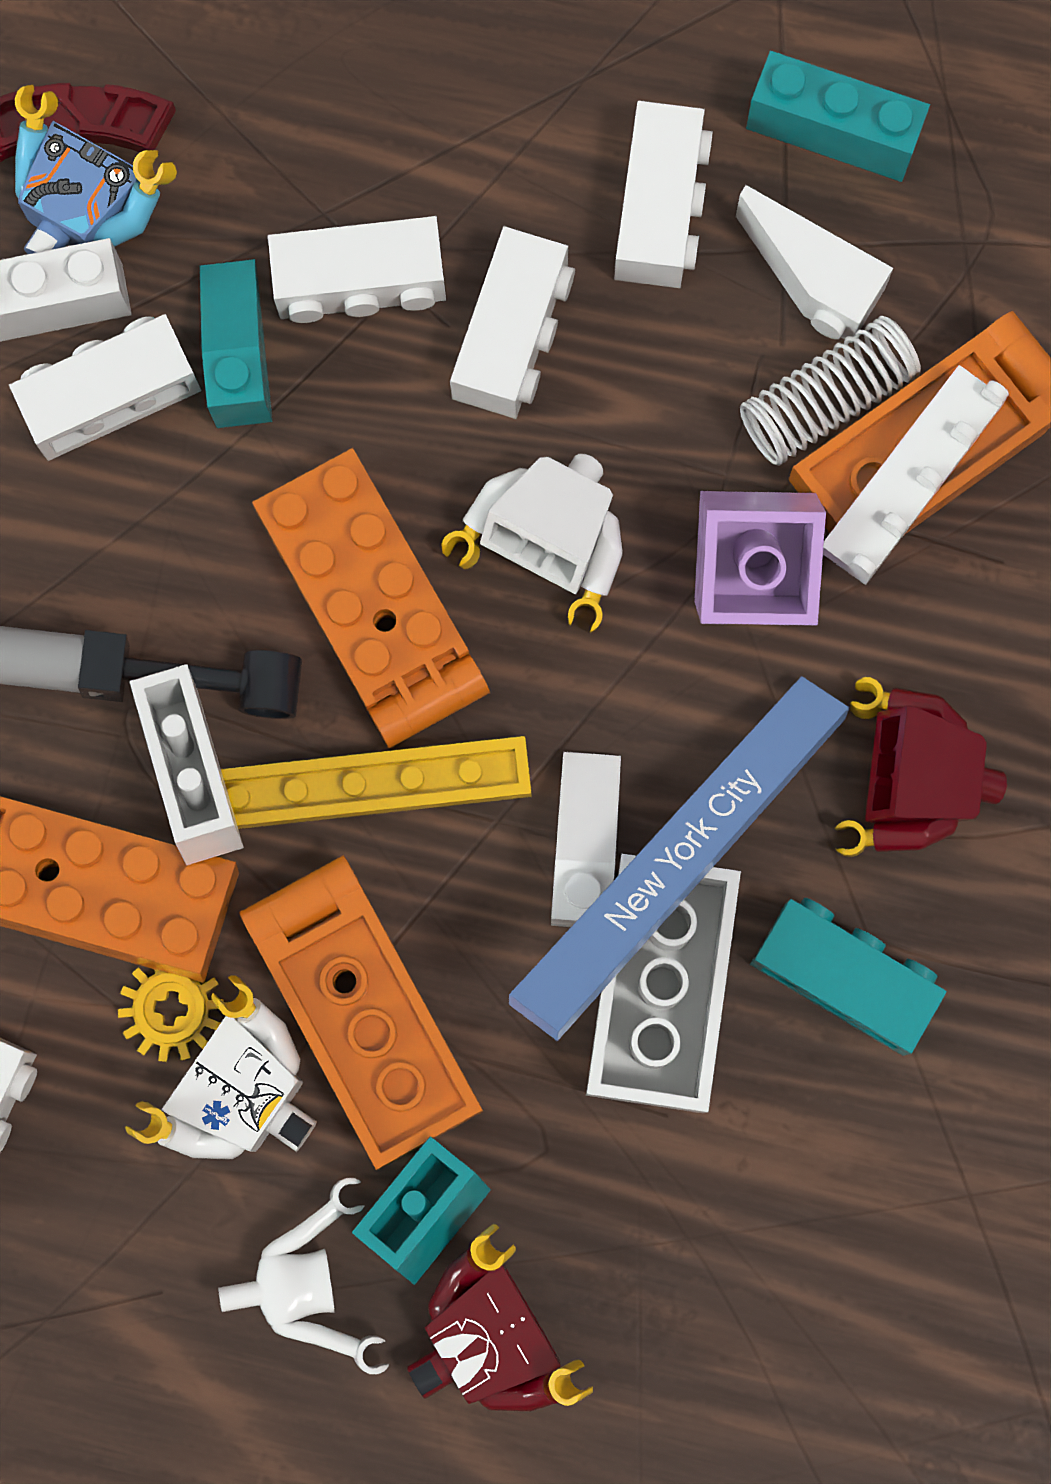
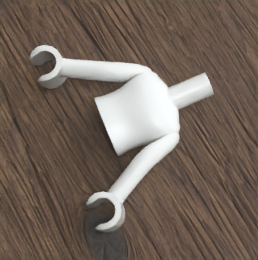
[218,1178,389,1374]

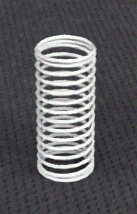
[740,316,921,466]

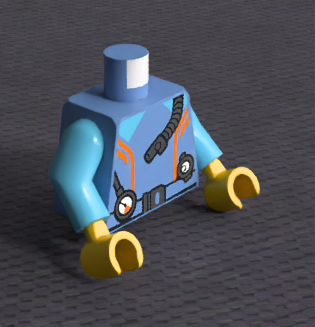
[15,85,177,254]

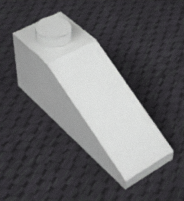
[736,185,893,343]
[551,752,621,927]

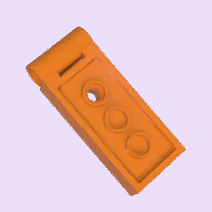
[789,311,1051,535]
[252,448,490,749]
[0,796,239,983]
[239,855,484,1170]

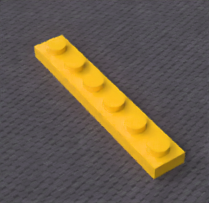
[221,736,532,829]

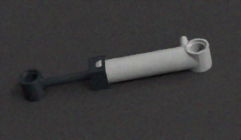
[0,626,302,719]

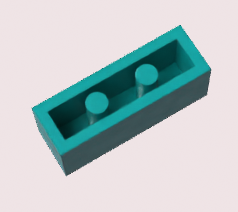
[746,50,930,182]
[750,897,947,1056]

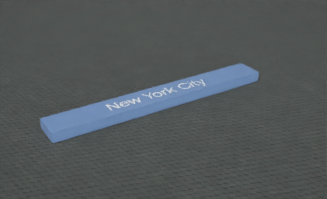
[509,676,849,1041]

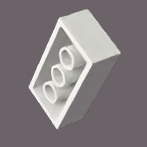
[586,854,741,1113]

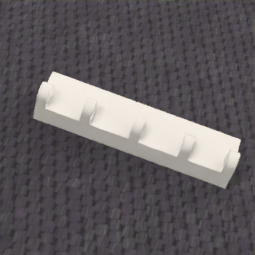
[823,365,1009,585]

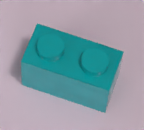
[352,1136,491,1285]

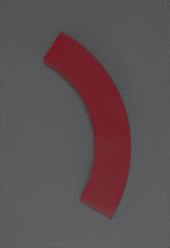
[0,83,176,162]

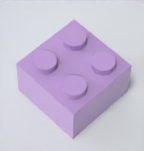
[694,491,826,625]

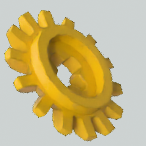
[118,967,224,1062]

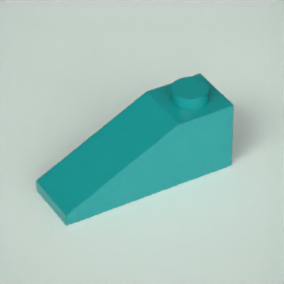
[200,259,273,428]

